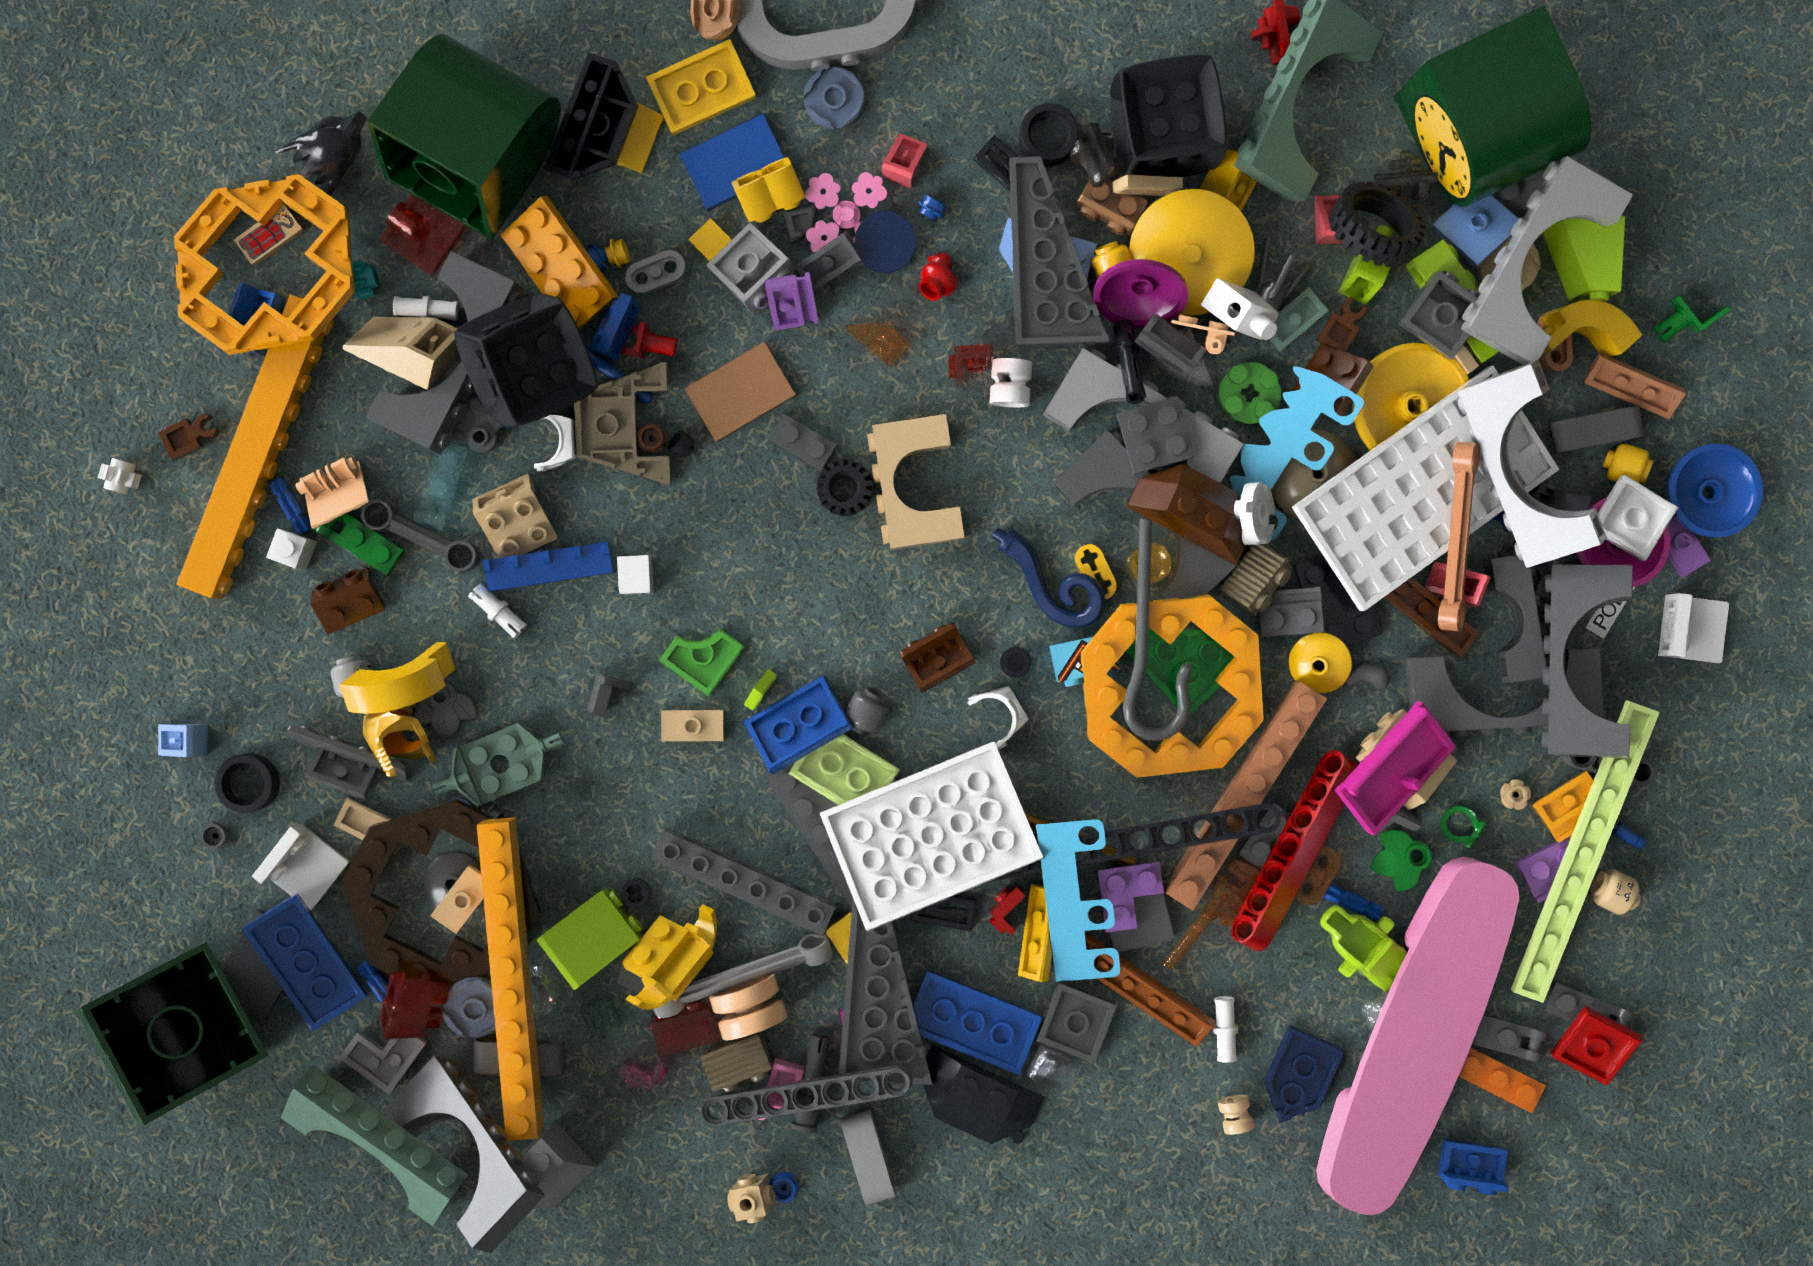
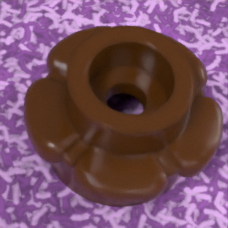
[637,423,668,453]

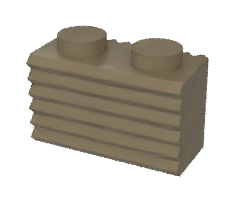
[1220,544,1292,617]
[700,1031,773,1094]

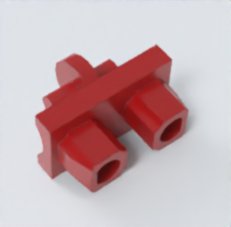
[1251,0,1300,65]

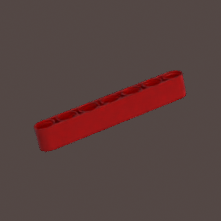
[1231,750,1358,951]

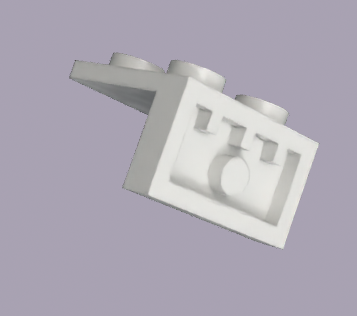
[1658,593,1729,663]
[252,824,349,910]

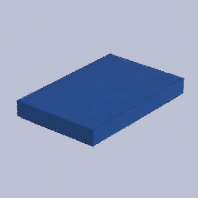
[680,114,784,211]
[743,675,853,775]

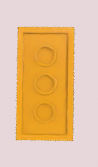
[500,196,619,331]

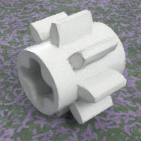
[98,458,142,494]

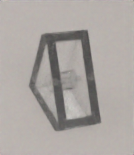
[1026,1043,1083,1092]

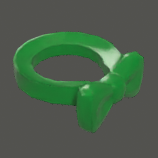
[1440,806,1486,849]

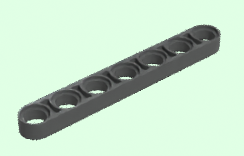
[701,1065,913,1126]

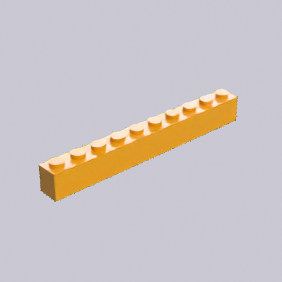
[176,294,334,599]
[477,817,544,1141]

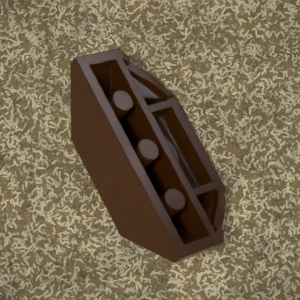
[1126,463,1245,565]

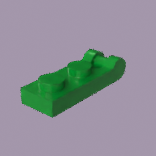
[314,512,406,576]

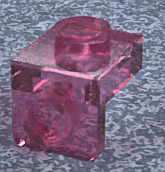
[617,1055,670,1091]

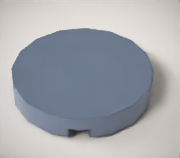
[804,67,865,130]
[443,977,496,1039]

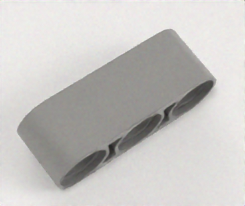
[841,1109,896,1205]

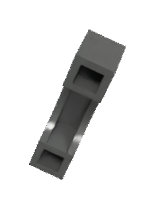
[1483,555,1550,683]

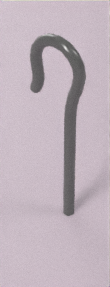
[1123,518,1192,741]

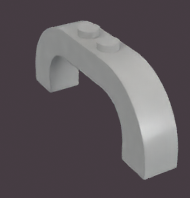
[736,0,916,71]

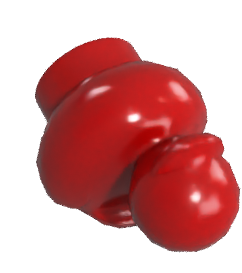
[919,253,959,301]

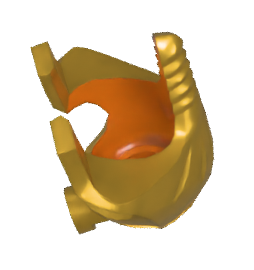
[362,703,437,777]

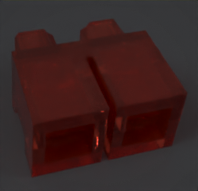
[379,972,449,1039]

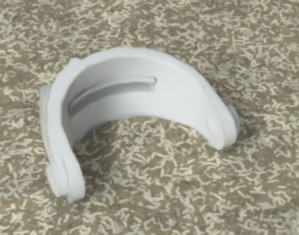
[534,415,576,471]
[967,686,1029,750]

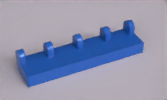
[482,541,613,592]

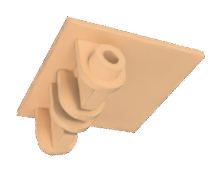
[1171,315,1235,354]
[296,457,369,529]

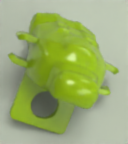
[1320,905,1407,992]

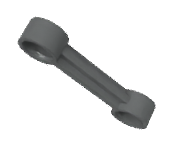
[361,499,479,572]

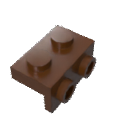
[310,568,385,634]
[899,623,976,693]

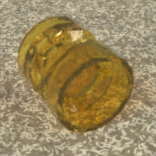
[1126,543,1171,584]

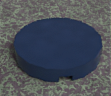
[855,210,916,274]

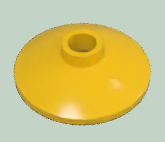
[1289,632,1352,693]

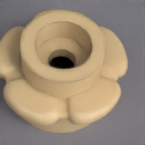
[1500,779,1531,810]

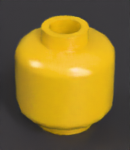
[1091,241,1132,279]
[1602,443,1654,484]

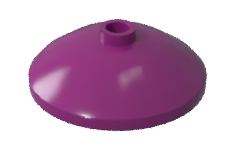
[1093,259,1188,329]

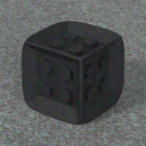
[1110,55,1227,177]
[454,294,598,427]

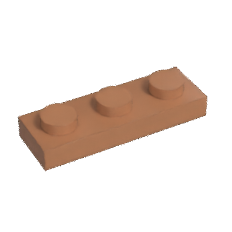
[1583,352,1686,419]

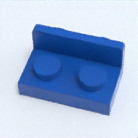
[589,292,642,362]

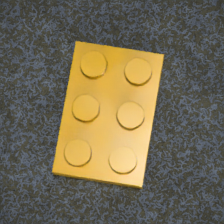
[646,39,756,136]

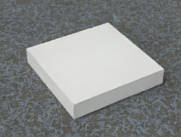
[1598,475,1678,561]

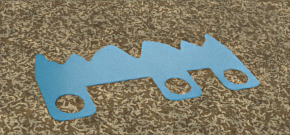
[1229,367,1364,541]

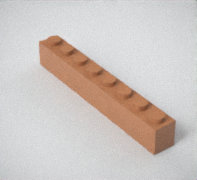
[1163,682,1327,911]

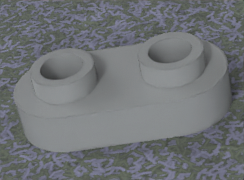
[625,250,686,295]

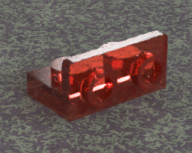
[948,344,994,386]
[648,1001,721,1057]

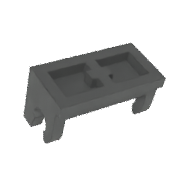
[1135,313,1207,378]

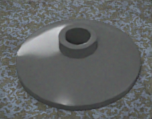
[424,852,481,908]

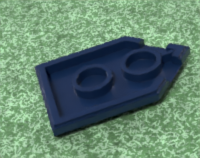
[1263,1025,1346,1123]

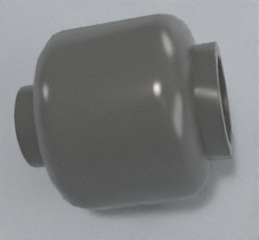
[845,686,891,735]

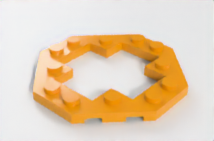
[174,174,355,355]
[1081,594,1264,778]

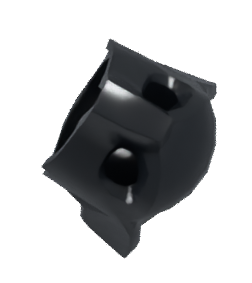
[275,111,367,196]

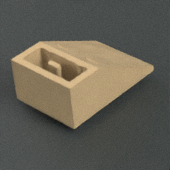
[342,317,458,390]

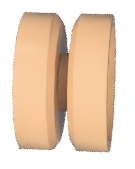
[709,974,788,1040]

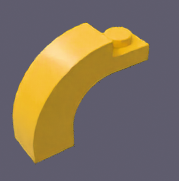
[1541,300,1642,357]
[339,642,455,714]

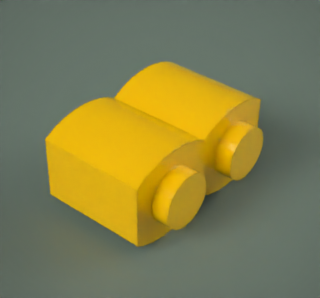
[731,157,805,223]

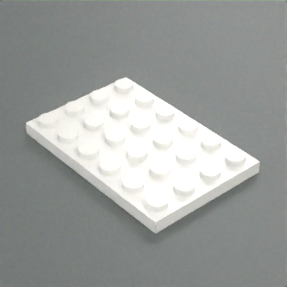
[820,741,1043,932]

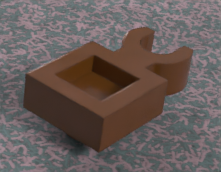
[1316,297,1367,352]
[158,413,220,461]

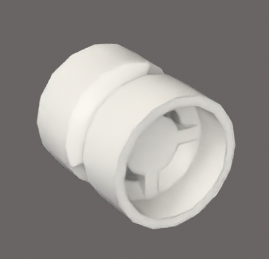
[989,358,1032,408]

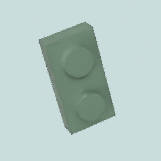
[1269,287,1329,352]

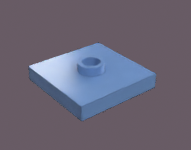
[1432,195,1518,269]

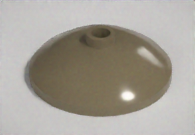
[1271,429,1357,520]

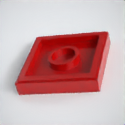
[1551,1006,1642,1085]

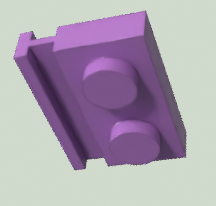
[765,272,819,331]
[1515,835,1572,903]

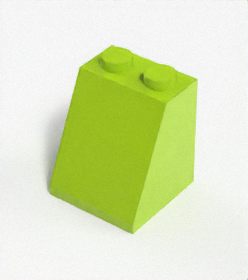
[1542,216,1625,301]
[536,887,643,990]

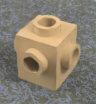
[728,1174,775,1223]

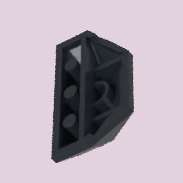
[544,52,639,180]
[923,1045,1045,1144]

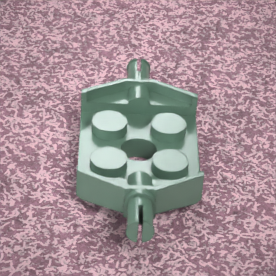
[432,722,565,806]

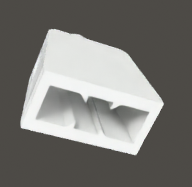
[1201,278,1278,340]

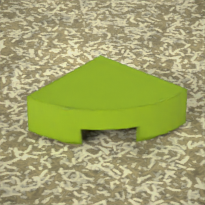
[744,669,777,711]

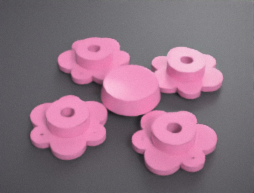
[805,172,887,252]

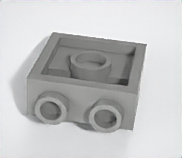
[706,223,796,313]

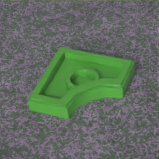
[659,628,746,697]

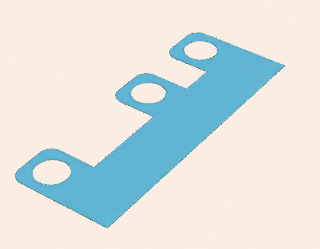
[1036,819,1120,982]

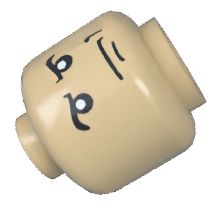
[1590,869,1641,915]

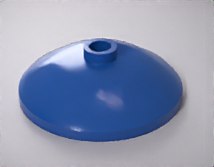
[1667,444,1763,538]

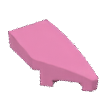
[758,1058,805,1121]

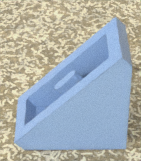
[158,724,208,757]

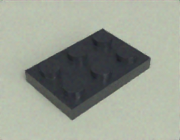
[1293,556,1382,646]

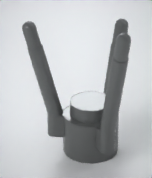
[1254,236,1312,312]

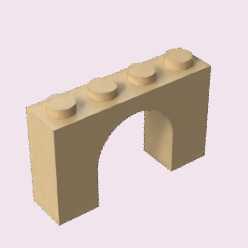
[867,414,965,550]

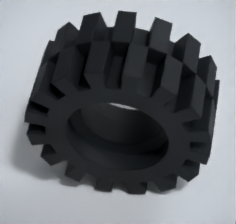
[816,459,873,516]

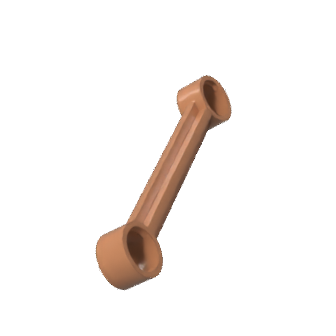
[1438,441,1480,632]

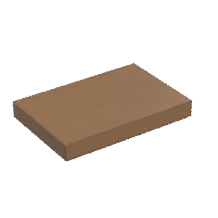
[684,342,796,443]

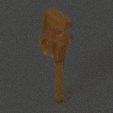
[1162,858,1260,971]

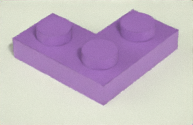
[1097,861,1164,933]

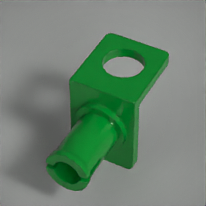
[1652,295,1731,343]

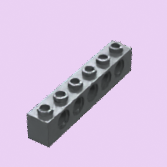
[651,828,837,936]

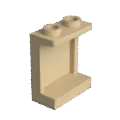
[1355,709,1457,810]

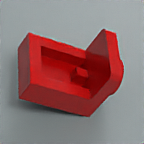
[989,884,1025,936]

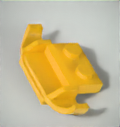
[622,904,717,1010]

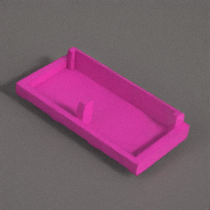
[1335,701,1456,836]

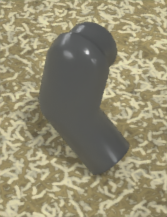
[1344,663,1389,689]

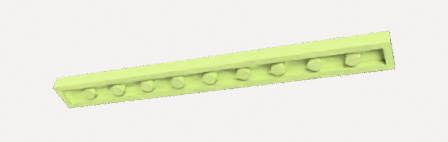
[1511,700,1660,1003]

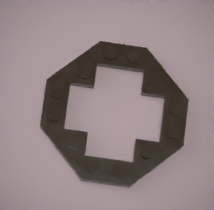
[341,799,541,992]

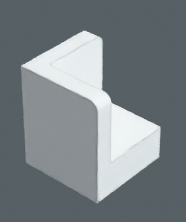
[617,555,654,594]

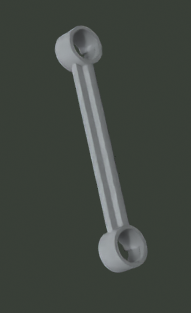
[653,933,833,1018]

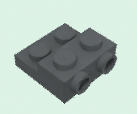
[1399,270,1480,360]

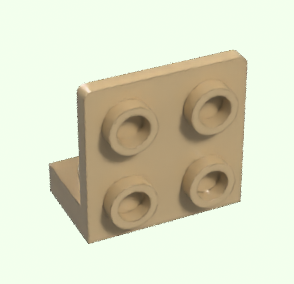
[472,474,557,558]

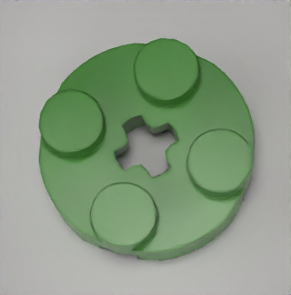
[1218,362,1281,425]

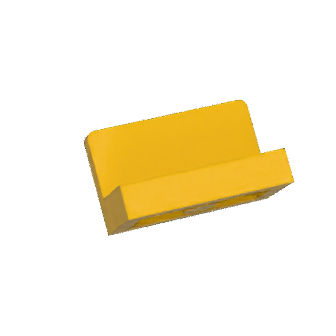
[1199,150,1257,211]

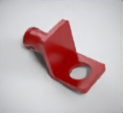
[621,322,678,359]

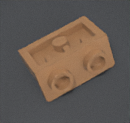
[1075,172,1148,236]

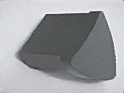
[587,673,633,717]

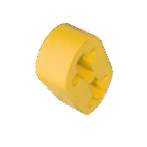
[1074,544,1117,600]

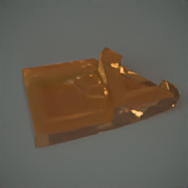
[844,322,911,368]

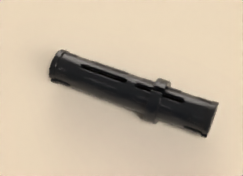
[1113,320,1146,404]

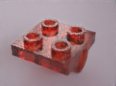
[379,194,467,277]

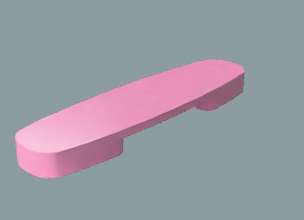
[1316,856,1520,1215]

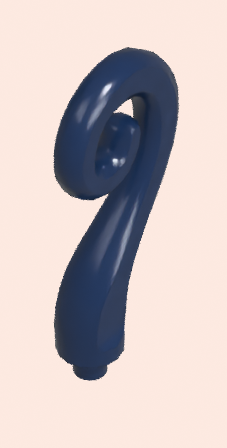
[991,528,1105,628]

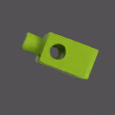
[1338,225,1395,305]

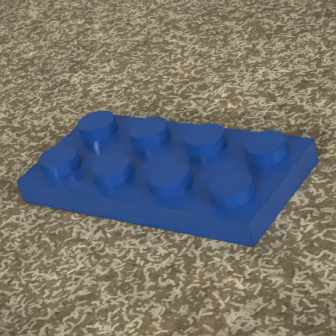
[241,892,368,1032]
[913,969,1043,1075]

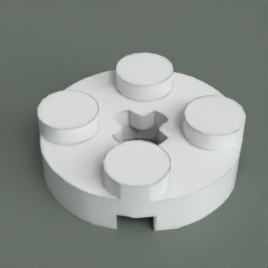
[1234,482,1275,545]

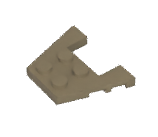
[574,362,672,484]

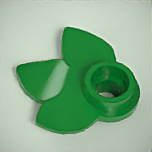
[1370,830,1432,891]

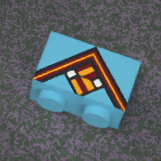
[1049,636,1120,687]

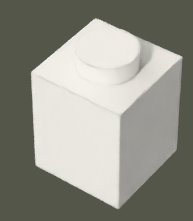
[266,528,317,570]

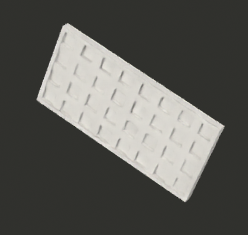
[1292,366,1560,611]

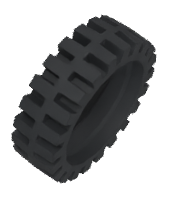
[1329,181,1426,267]

